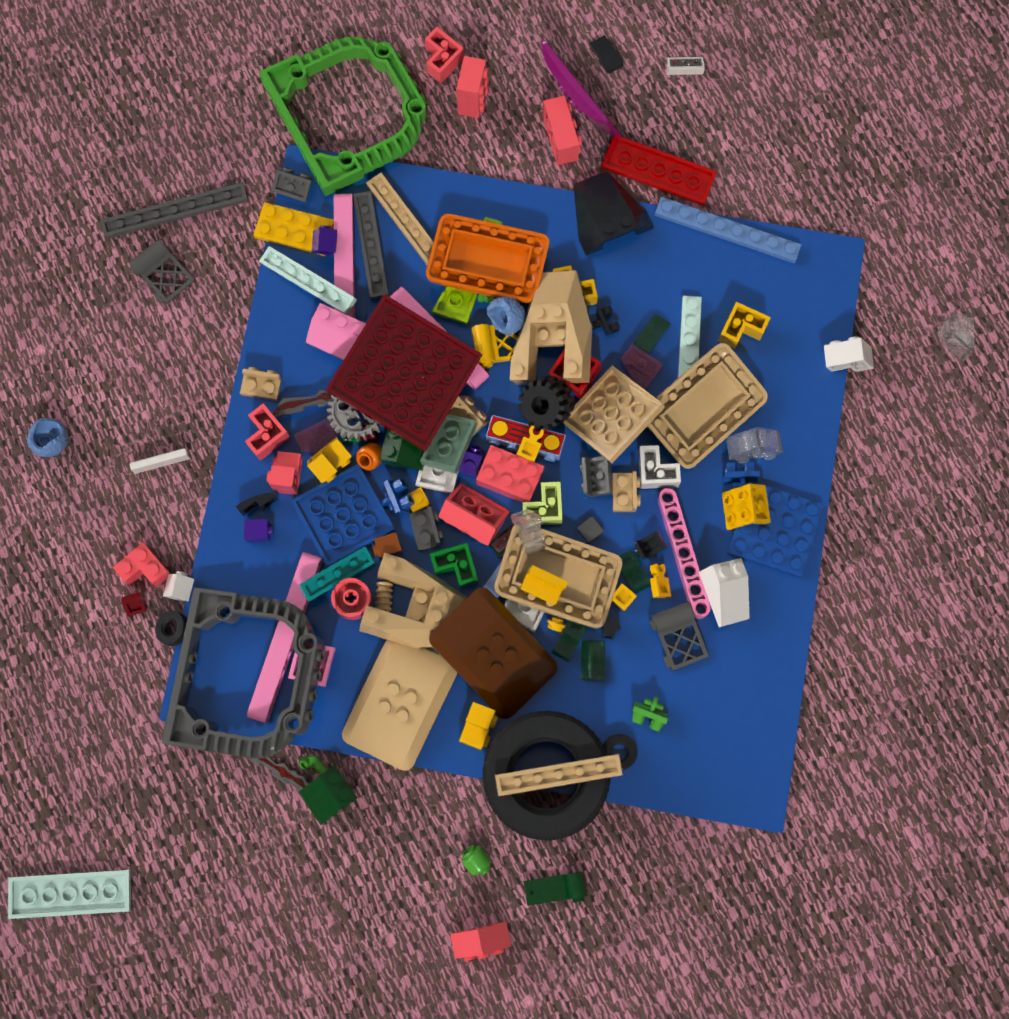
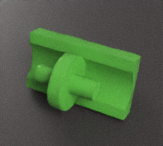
[632,696,669,732]

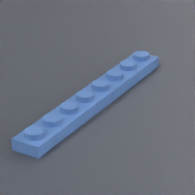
[654,197,802,264]

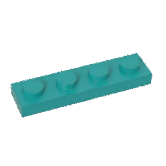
[298,546,374,602]

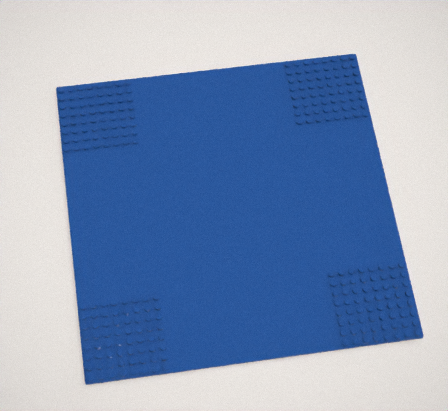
[159,145,865,833]

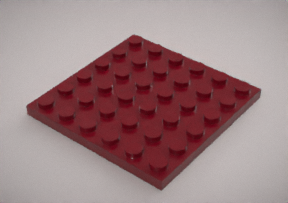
[325,294,483,452]

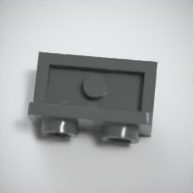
[580,456,613,497]

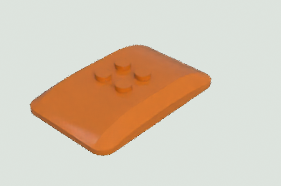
[426,214,549,303]

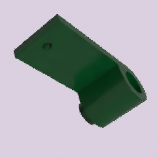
[523,871,588,906]

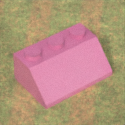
[306,303,366,360]

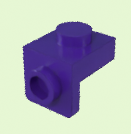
[459,445,485,477]

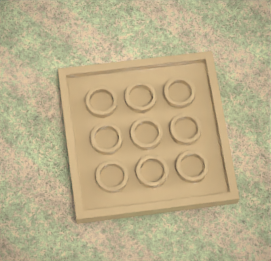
[563,365,665,463]

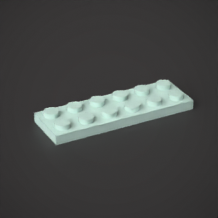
[8,870,131,919]

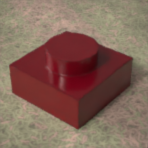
[121,592,147,617]

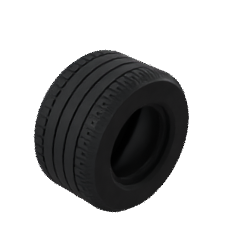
[482,711,611,841]

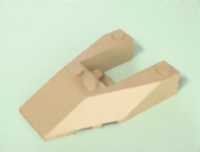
[510,270,592,385]
[359,553,467,649]

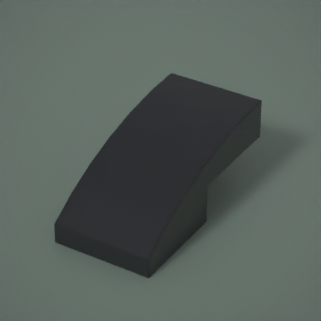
[589,35,624,74]
[235,492,279,516]

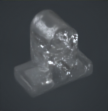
[510,509,546,555]

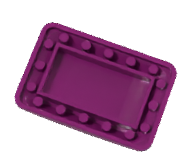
[541,39,621,138]

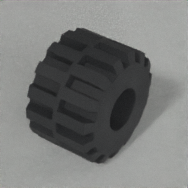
[518,376,575,430]

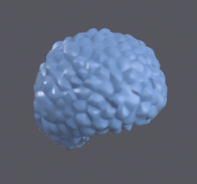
[487,296,525,335]
[27,418,69,457]

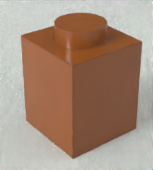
[372,532,403,561]

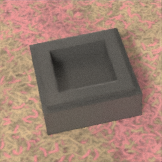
[577,517,604,544]

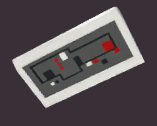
[667,57,705,75]

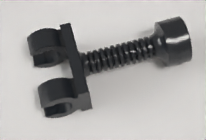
[592,305,620,336]

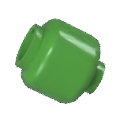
[462,845,491,876]

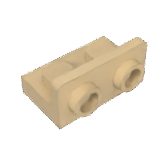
[240,367,282,401]
[448,395,489,437]
[612,471,641,512]

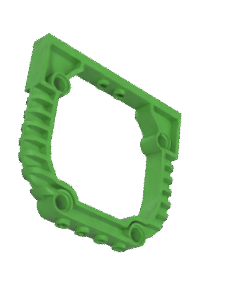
[259,36,427,197]

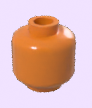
[356,443,382,471]

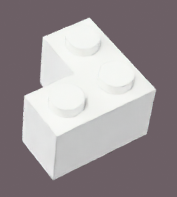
[824,336,874,372]
[638,445,681,489]

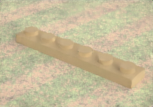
[366,173,434,265]
[495,754,622,796]

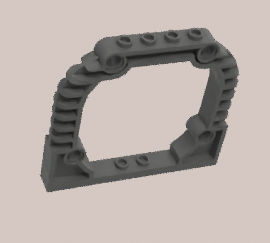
[162,588,325,759]

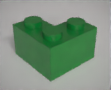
[430,543,479,589]

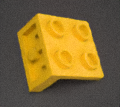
[722,484,771,530]

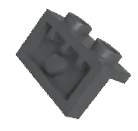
[271,167,316,202]
[409,506,443,552]

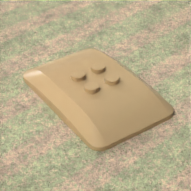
[648,343,768,469]
[494,522,622,628]
[342,640,457,771]

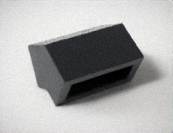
[601,617,621,640]

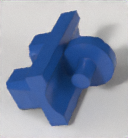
[723,462,760,488]
[381,478,415,515]

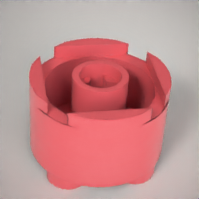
[331,578,373,620]

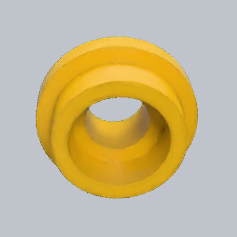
[547,616,566,632]

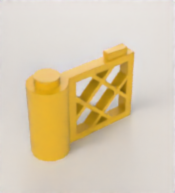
[471,324,518,368]

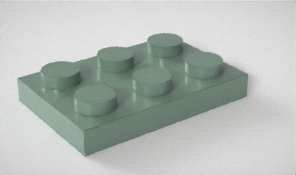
[420,414,478,474]

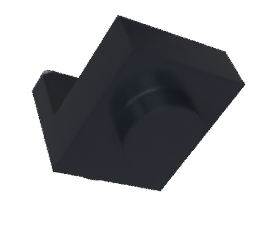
[634,531,668,559]

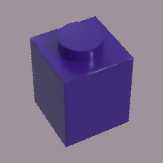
[312,225,337,255]
[244,519,274,543]

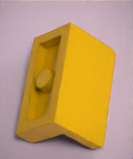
[520,565,568,605]

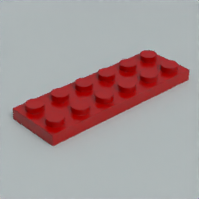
[601,136,717,206]

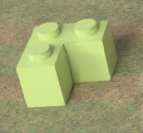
[522,482,562,526]

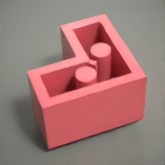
[425,27,464,83]
[245,404,290,461]
[267,451,303,495]
[113,543,171,587]
[450,922,511,961]

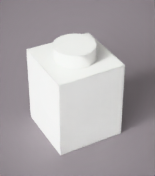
[163,571,194,601]

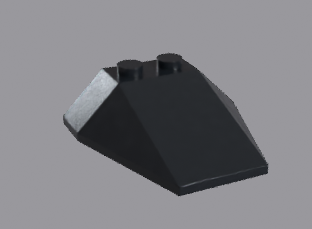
[573,171,654,256]

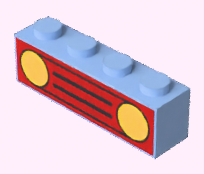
[486,415,566,462]

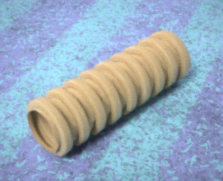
[375,582,393,613]

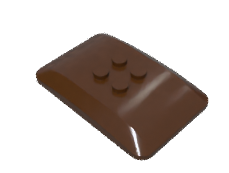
[429,587,558,719]

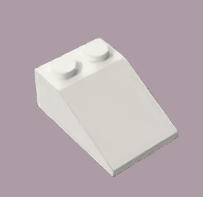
[699,558,750,627]

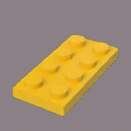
[253,202,334,256]

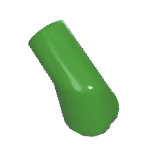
[299,756,328,775]

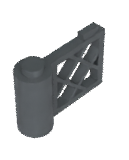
[130,239,195,304]
[649,602,709,671]

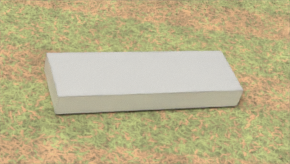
[130,448,190,474]

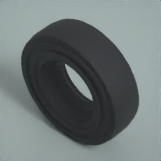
[155,611,187,646]
[603,734,638,770]

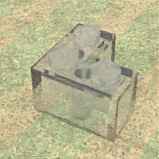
[726,427,783,463]

